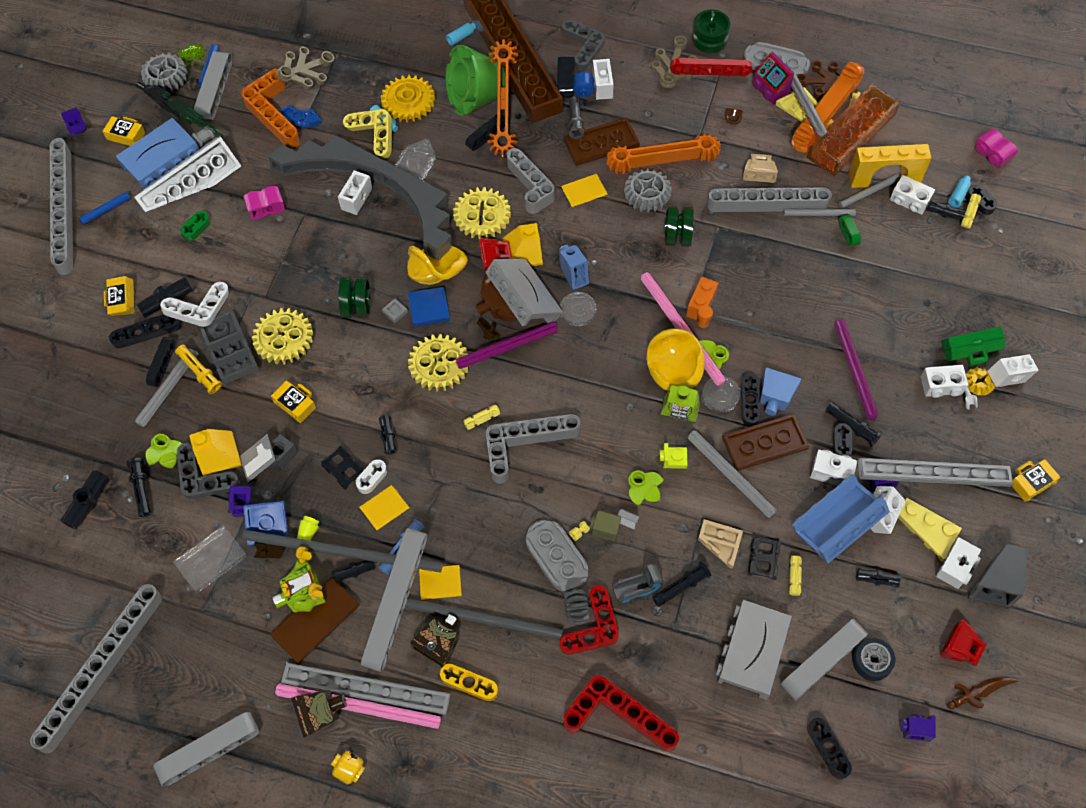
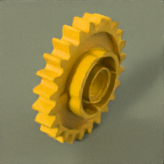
[381,75,435,122]

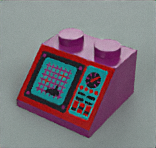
[752,52,794,105]

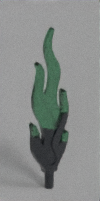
[136,81,223,138]

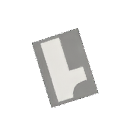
[240,434,275,483]

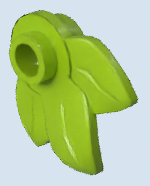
[699,340,729,370]
[146,434,182,468]
[628,470,664,506]

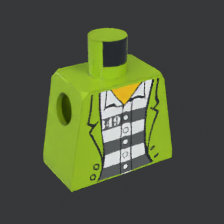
[661,385,700,422]

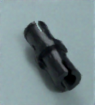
[927,200,966,222]
[379,415,397,455]
[332,560,375,583]
[856,568,901,588]

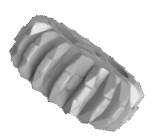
[141,52,188,93]
[624,168,672,213]

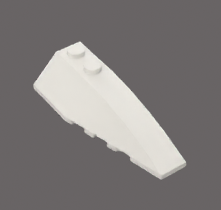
[134,137,241,212]

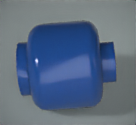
[574,71,595,97]

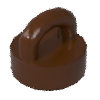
[725,108,743,125]

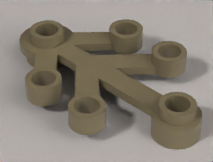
[651,35,697,88]
[276,46,334,90]

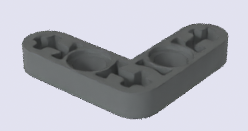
[562,19,605,71]
[177,443,240,499]

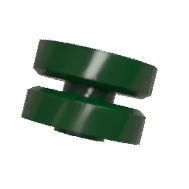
[692,9,731,53]
[664,206,694,247]
[338,277,371,318]

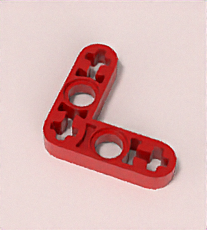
[560,585,619,655]

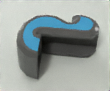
[612,564,664,604]

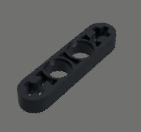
[109,315,183,349]

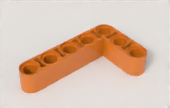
[241,69,300,149]

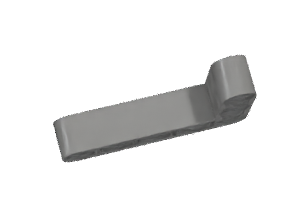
[486,414,580,484]

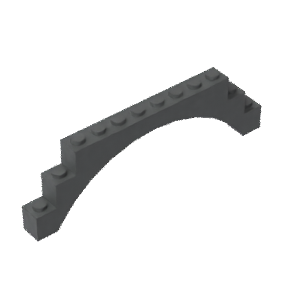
[268,135,452,261]

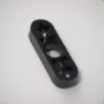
[465,115,505,151]
[146,337,176,387]
[741,373,761,427]
[807,718,852,779]

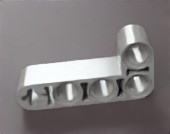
[507,148,555,214]

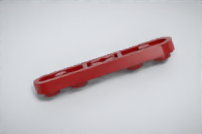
[670,58,753,77]

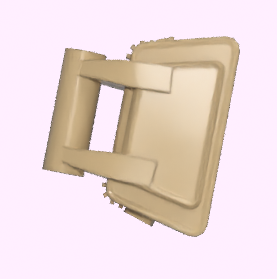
[743,154,778,183]

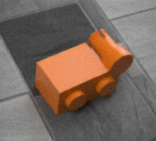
[686,276,719,328]

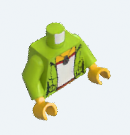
[273,547,325,612]

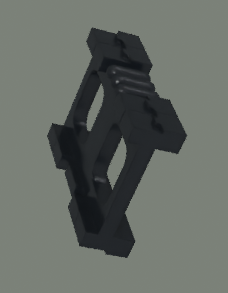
[321,446,364,490]
[748,537,781,580]

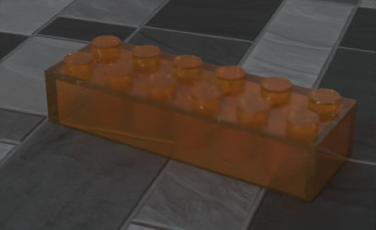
[807,84,901,177]

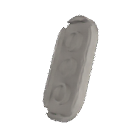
[744,42,810,76]
[526,520,588,592]

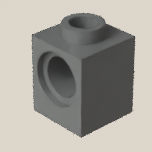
[271,434,298,469]

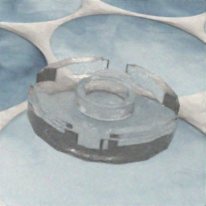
[560,292,596,326]
[702,376,741,412]

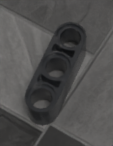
[557,56,574,98]

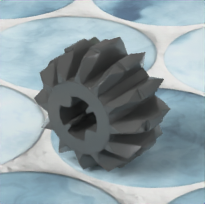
[564,589,589,625]

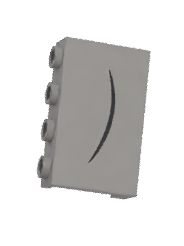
[486,259,563,326]
[716,600,792,700]

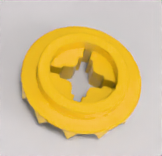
[966,366,995,395]

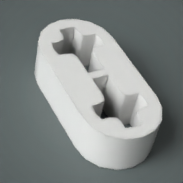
[356,460,387,494]

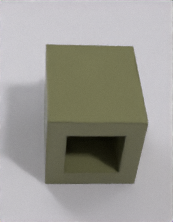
[590,511,621,542]

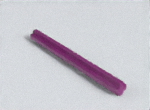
[834,319,878,420]
[456,322,558,369]

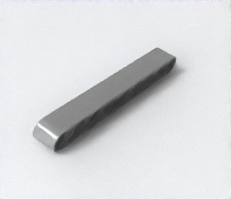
[50,138,73,275]
[30,584,162,754]

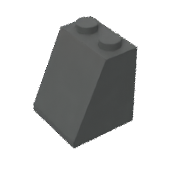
[968,543,1028,608]

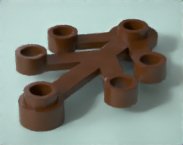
[797,61,859,99]

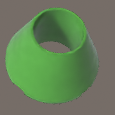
[446,45,506,116]

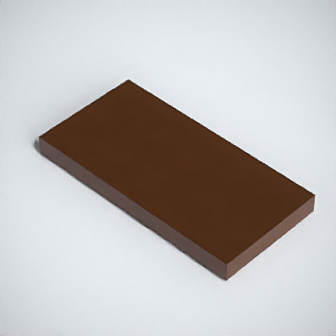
[564,118,640,166]
[722,413,810,471]
[270,577,360,664]

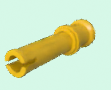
[175,344,223,394]

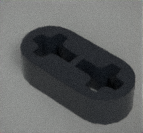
[966,185,997,215]
[833,423,853,457]

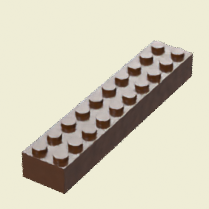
[463,0,563,124]

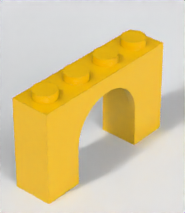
[848,144,931,188]

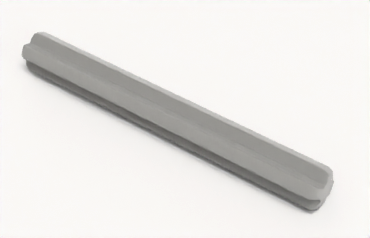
[135,348,197,427]

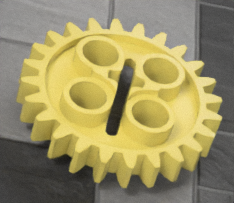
[453,187,511,239]
[252,308,314,364]
[408,334,468,392]

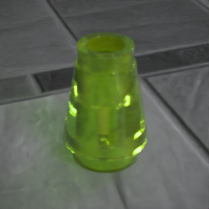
[178,43,205,60]

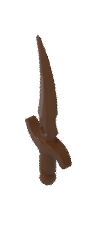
[947,677,1019,710]

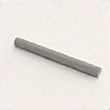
[838,174,900,209]
[783,209,856,216]

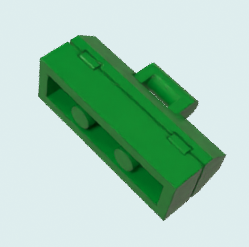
[941,326,1005,366]

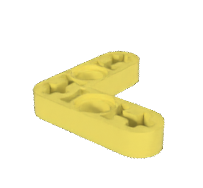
[343,109,392,159]

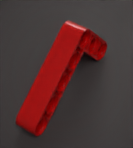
[563,675,679,752]

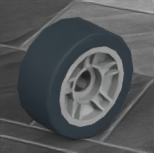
[852,638,896,681]

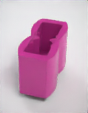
[974,128,1018,168]
[243,186,285,220]

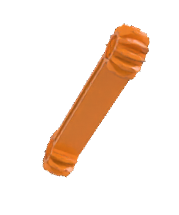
[488,39,518,157]
[791,62,864,153]
[606,133,720,175]

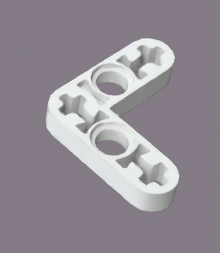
[160,282,229,327]

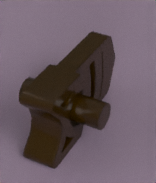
[477,319,501,341]
[254,542,284,559]

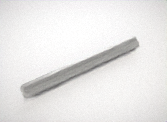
[791,71,827,137]
[688,430,777,518]

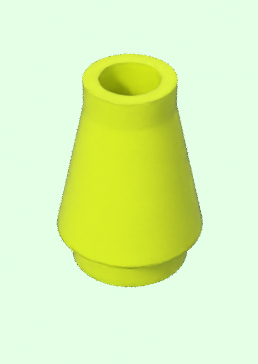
[297,516,319,540]

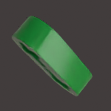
[180,211,211,241]
[839,215,861,247]

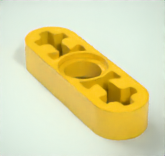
[440,664,498,701]

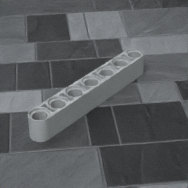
[707,187,832,212]
[361,528,428,672]

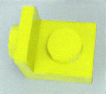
[659,443,687,469]

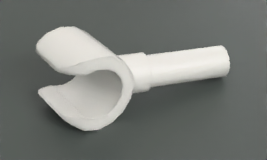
[964,387,978,410]

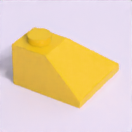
[502,223,543,267]
[189,429,242,476]

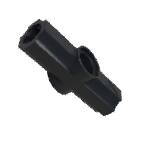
[136,277,193,318]
[60,470,109,529]

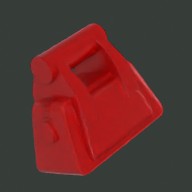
[479,238,512,275]
[940,620,987,666]

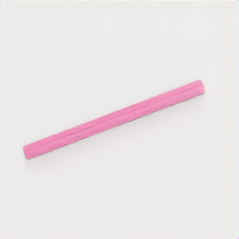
[641,272,726,386]
[275,684,441,729]

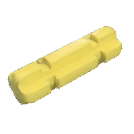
[961,194,981,228]
[464,405,500,430]
[789,556,802,596]

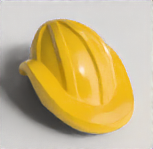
[407,246,468,285]
[646,329,705,391]

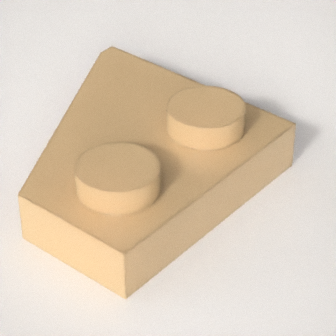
[698,519,743,569]

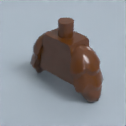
[475,275,518,322]

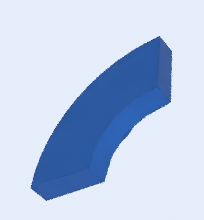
[278,105,322,128]

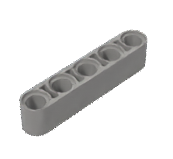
[194,51,232,120]
[780,618,869,701]
[153,712,260,787]

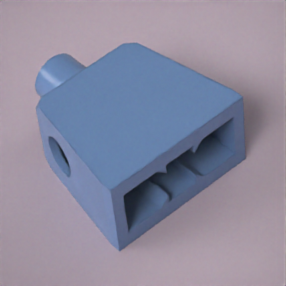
[559,245,589,290]
[760,367,801,416]

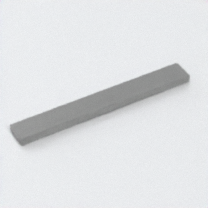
[858,458,1013,487]
[281,663,451,716]

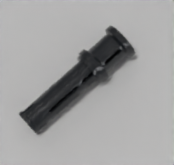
[825,402,882,447]
[126,458,152,517]
[652,561,711,607]

